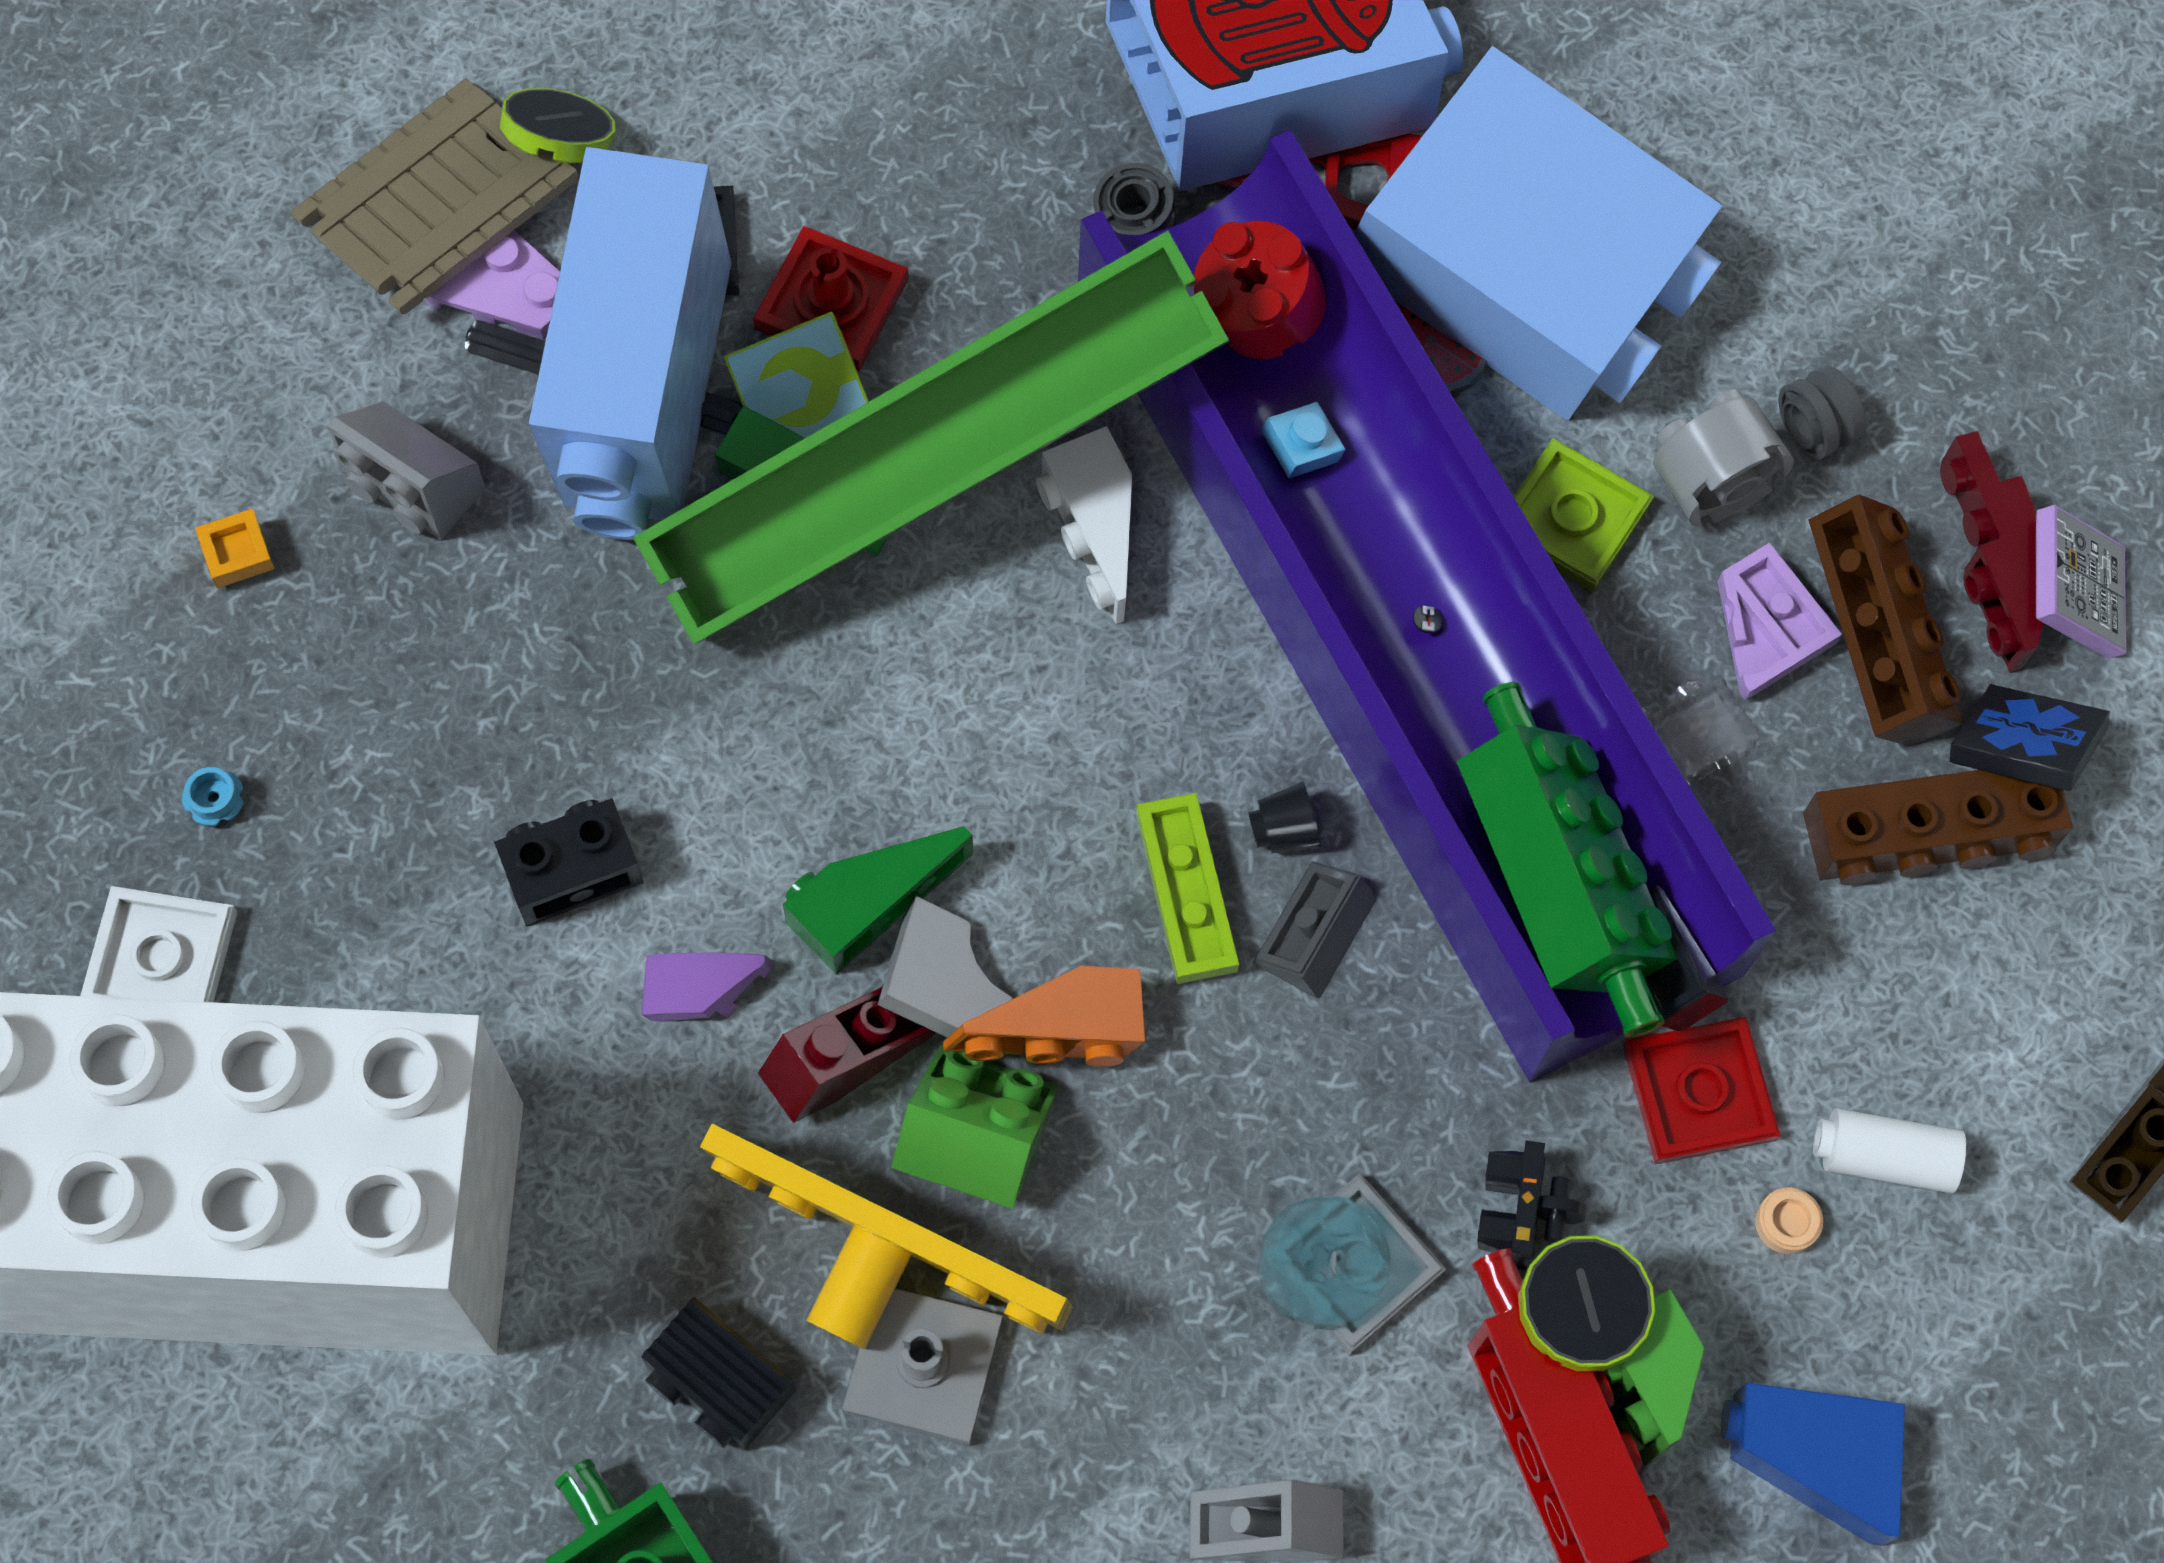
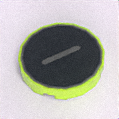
[500,88,615,163]
[1518,1236,1655,1372]

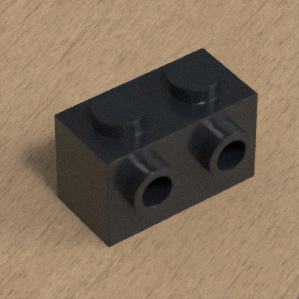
[494,798,644,927]

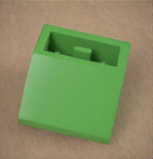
[891,1046,1059,1209]
[1602,1289,1704,1466]

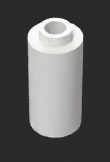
[1813,1108,1966,1193]

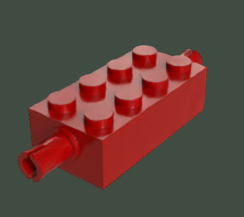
[1467,1248,1670,1563]

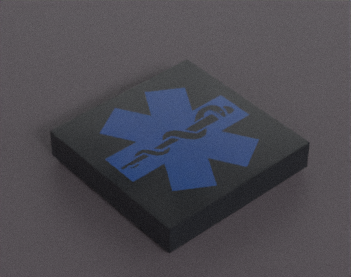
[1949,684,2110,791]

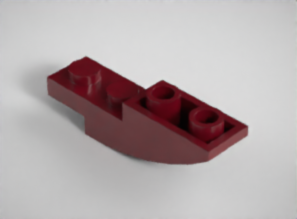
[1940,431,2043,673]

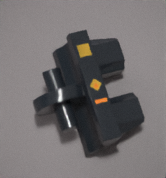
[1477,1140,1587,1270]

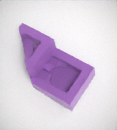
[642,952,773,1022]

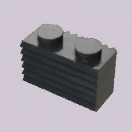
[641,1297,796,1451]

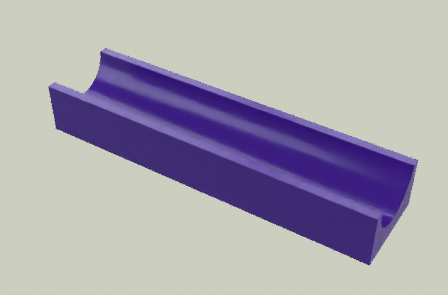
[1078,130,1776,1083]

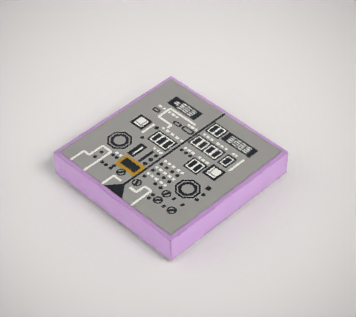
[2036,504,2126,658]

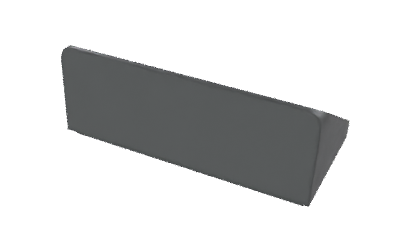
[1253,861,1376,998]

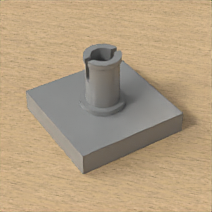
[842,1288,1003,1446]

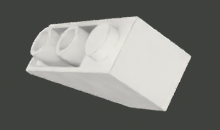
[1036,426,1132,624]

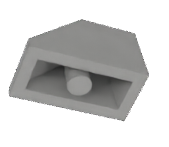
[1190,1479,1344,1563]

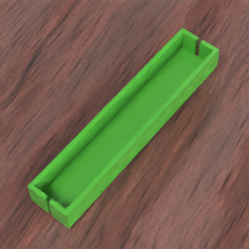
[633,231,1229,644]

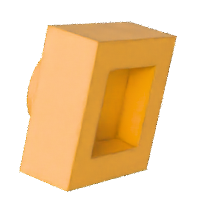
[195,508,275,589]

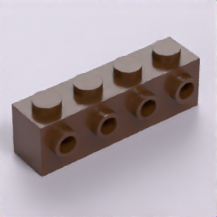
[1808,494,1963,746]
[1803,770,2073,885]

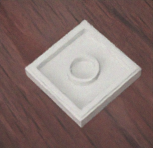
[80,886,238,1002]

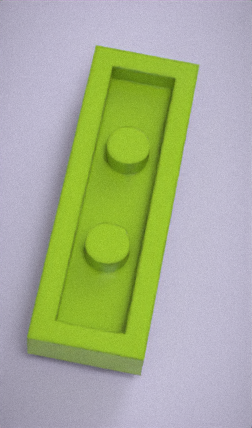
[1136,793,1239,984]

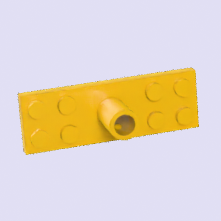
[700,1124,1073,1350]

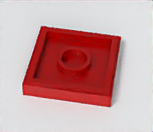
[1622,1017,1781,1165]

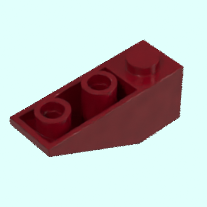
[758,987,936,1123]

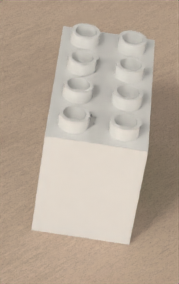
[0,992,523,1356]

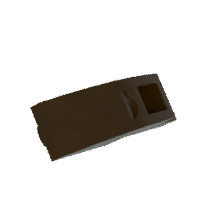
[2068,1059,2164,1224]

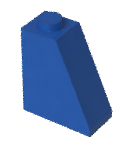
[1721,1383,1905,1546]

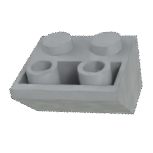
[327,401,486,540]

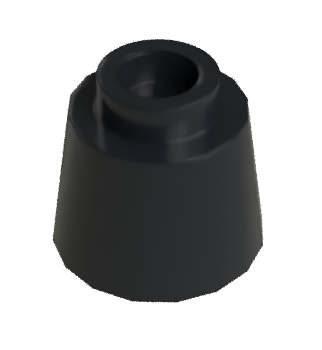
[1248,781,1321,853]

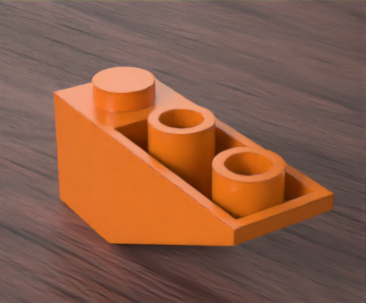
[943,965,1145,1067]

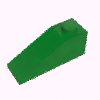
[783,826,973,974]

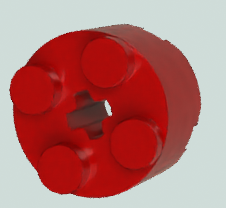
[1193,221,1327,359]

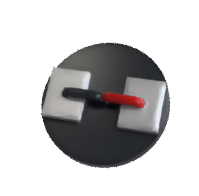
[1413,605,1442,634]

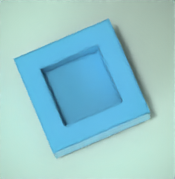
[1261,402,1346,479]

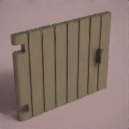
[290,78,580,314]

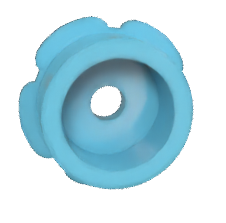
[182,767,243,826]

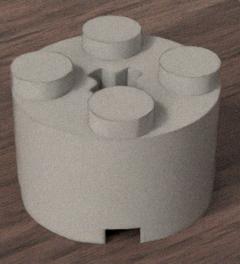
[1653,389,1794,526]

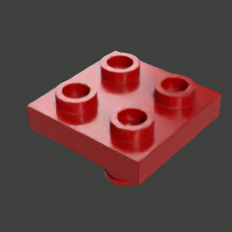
[753,226,909,372]

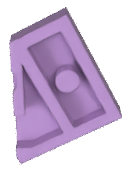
[424,230,560,339]
[1717,542,1842,701]

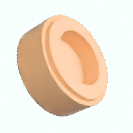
[1755,1187,1823,1254]

